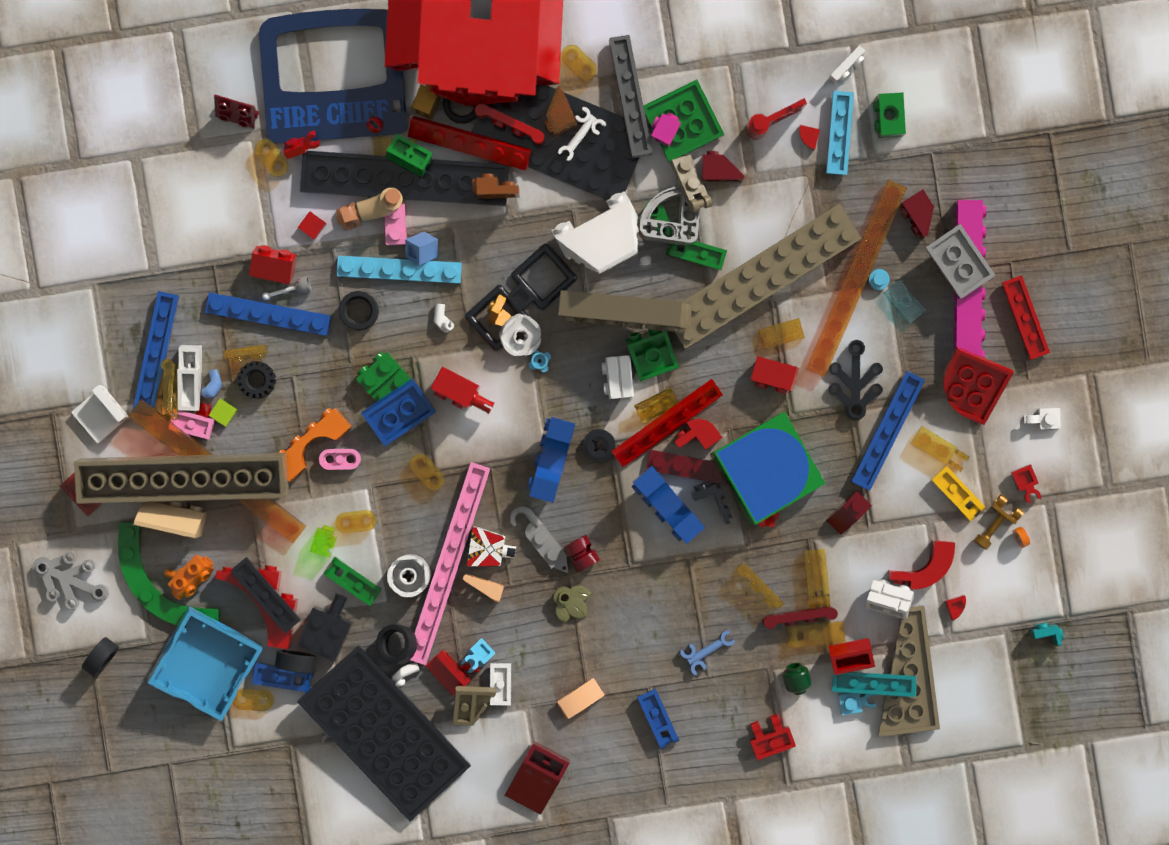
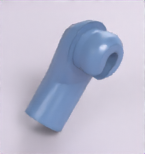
[201,369,222,398]

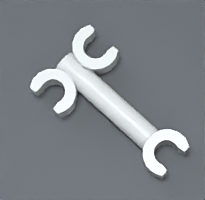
[558,107,606,162]

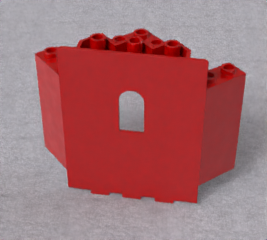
[385,0,563,106]

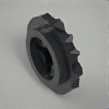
[583,429,616,462]

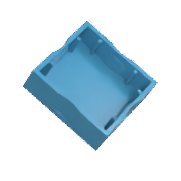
[147,606,263,721]

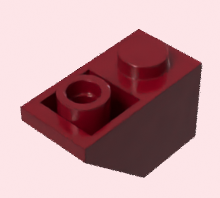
[899,189,934,239]

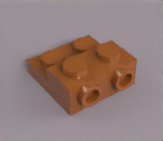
[472,174,520,199]

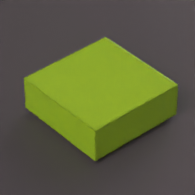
[209,398,238,427]

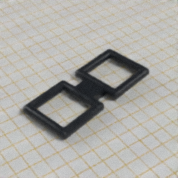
[465,243,577,351]

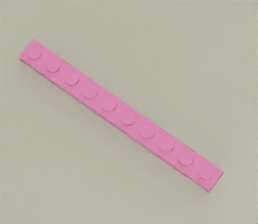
[410,462,491,665]

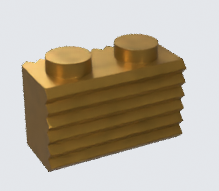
[411,84,441,120]

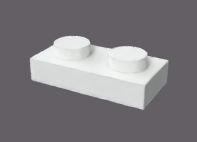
[829,45,865,84]
[490,663,511,705]

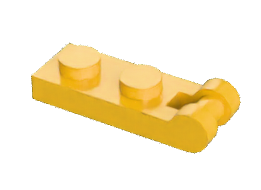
[931,466,986,522]

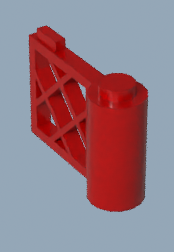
[746,98,807,140]

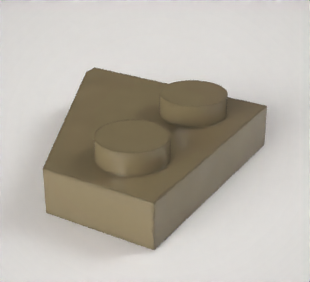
[453,686,496,726]

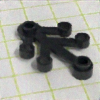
[828,340,883,420]

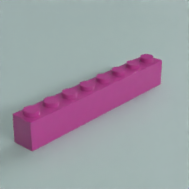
[953,200,986,358]

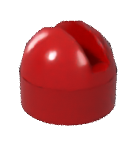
[366,116,383,133]

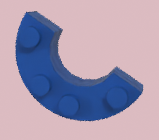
[527,417,576,503]
[631,465,705,544]

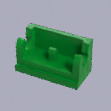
[386,133,433,177]

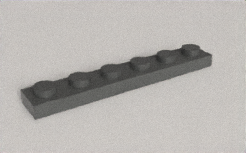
[609,35,653,158]

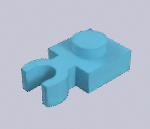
[461,638,495,673]
[838,693,876,715]

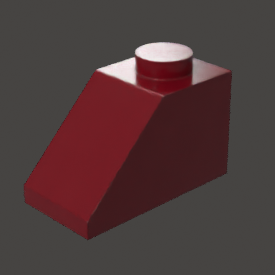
[702,151,744,182]
[826,491,872,534]

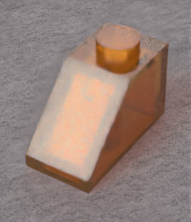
[544,85,577,136]

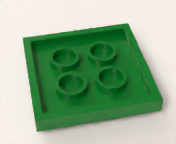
[643,79,725,163]

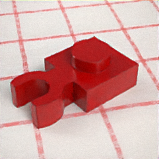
[1011,464,1041,503]

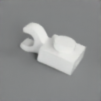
[1024,408,1061,429]

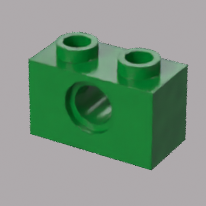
[873,92,906,138]

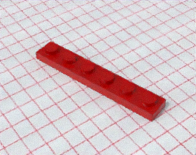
[408,115,531,171]
[611,379,723,467]

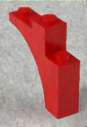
[215,565,298,649]

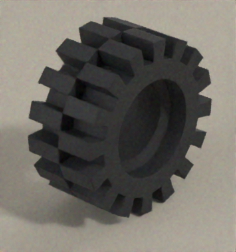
[237,361,276,399]

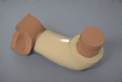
[336,188,403,231]

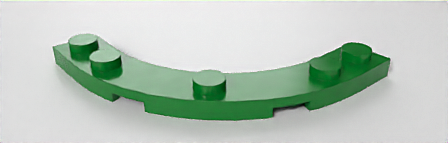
[118,522,220,625]

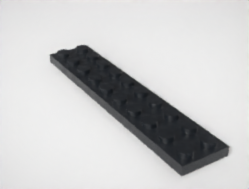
[300,150,509,207]

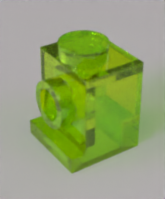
[310,525,337,558]

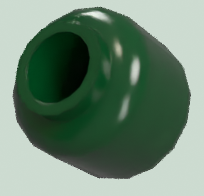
[782,663,811,695]

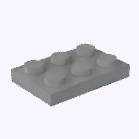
[925,224,996,299]

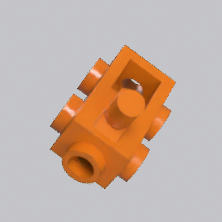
[164,555,215,600]

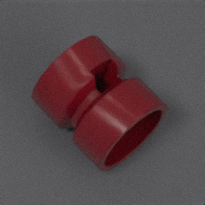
[563,535,600,573]

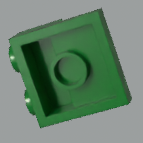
[625,327,679,382]
[356,352,411,402]

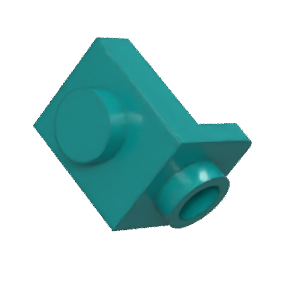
[1030,622,1064,646]

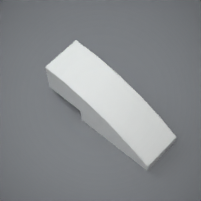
[177,345,202,411]

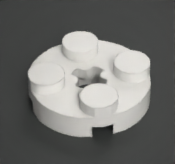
[499,314,541,356]

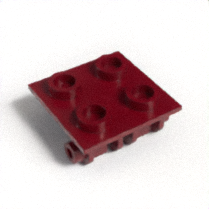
[214,94,259,129]

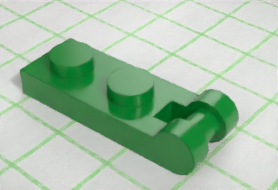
[666,235,727,271]
[323,556,382,606]

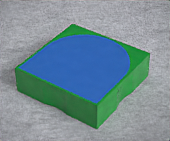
[710,411,826,526]

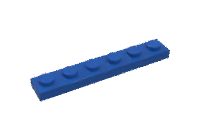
[132,291,179,417]
[205,292,331,336]
[851,371,925,491]

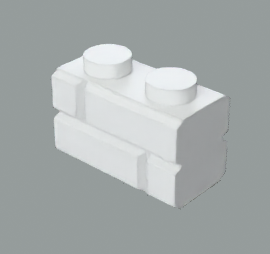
[602,355,634,399]
[866,579,914,620]

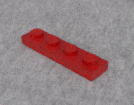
[1001,275,1050,360]

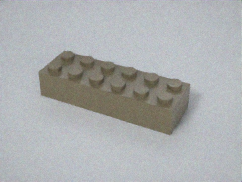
[558,290,692,333]

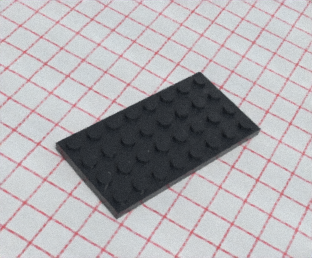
[471,84,651,200]
[297,644,471,821]

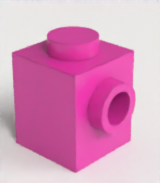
[651,113,681,147]

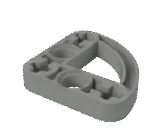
[638,186,700,246]

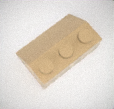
[134,501,207,538]

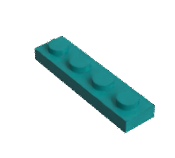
[832,671,917,697]

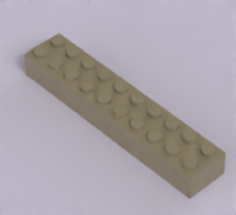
[674,204,862,350]
[74,453,289,504]

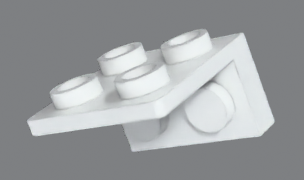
[72,385,129,443]

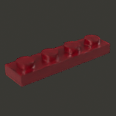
[646,450,728,485]

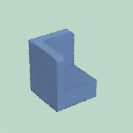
[405,232,438,265]

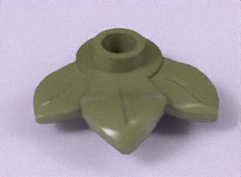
[553,585,591,623]

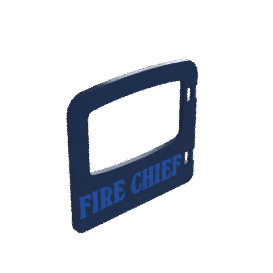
[259,9,407,143]

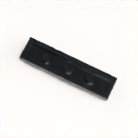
[230,557,302,633]

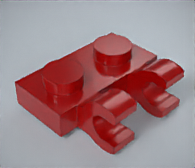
[750,714,796,761]

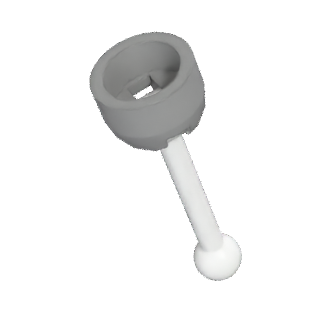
[262,276,312,300]

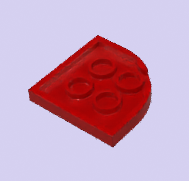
[943,346,1014,425]

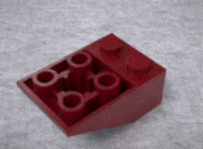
[504,740,570,815]

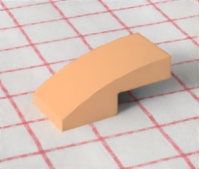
[556,678,604,719]

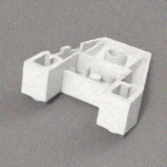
[551,192,639,273]

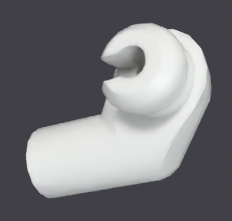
[433,304,454,332]
[392,662,419,687]

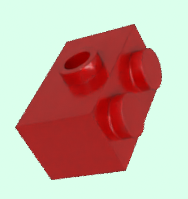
[249,245,297,284]
[751,356,799,394]
[828,638,875,675]

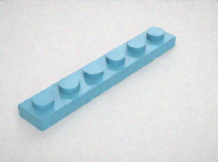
[337,256,462,284]

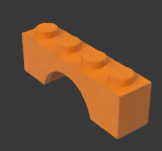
[278,408,353,482]

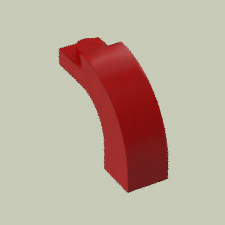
[888,540,955,589]

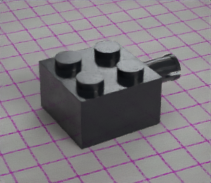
[296,593,353,662]

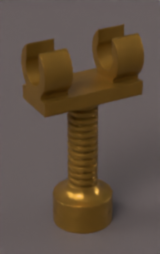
[973,494,1024,550]

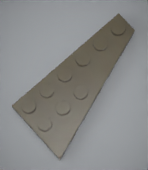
[878,605,940,737]

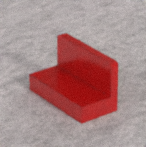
[426,649,471,695]

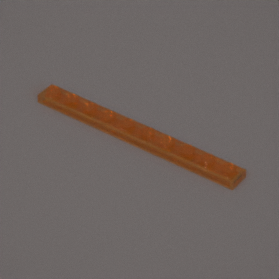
[806,179,907,377]
[128,399,306,543]

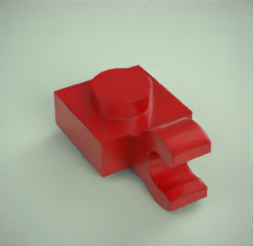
[283,131,320,159]

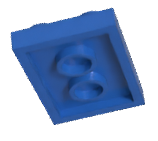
[361,378,436,446]

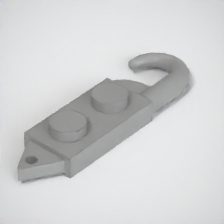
[510,506,568,573]

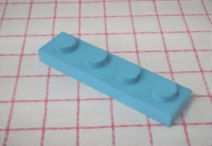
[826,91,854,176]

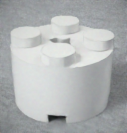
[387,554,431,597]

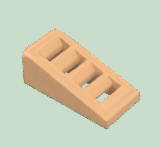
[463,573,504,603]

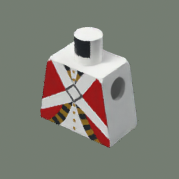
[467,526,516,566]

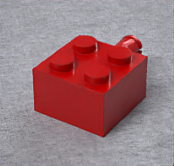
[430,366,495,414]

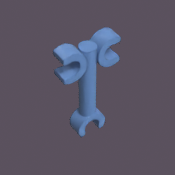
[680,630,735,675]

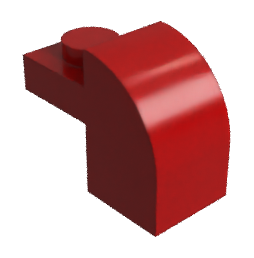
[674,419,723,450]

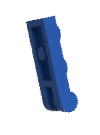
[252,662,313,692]
[637,688,680,749]

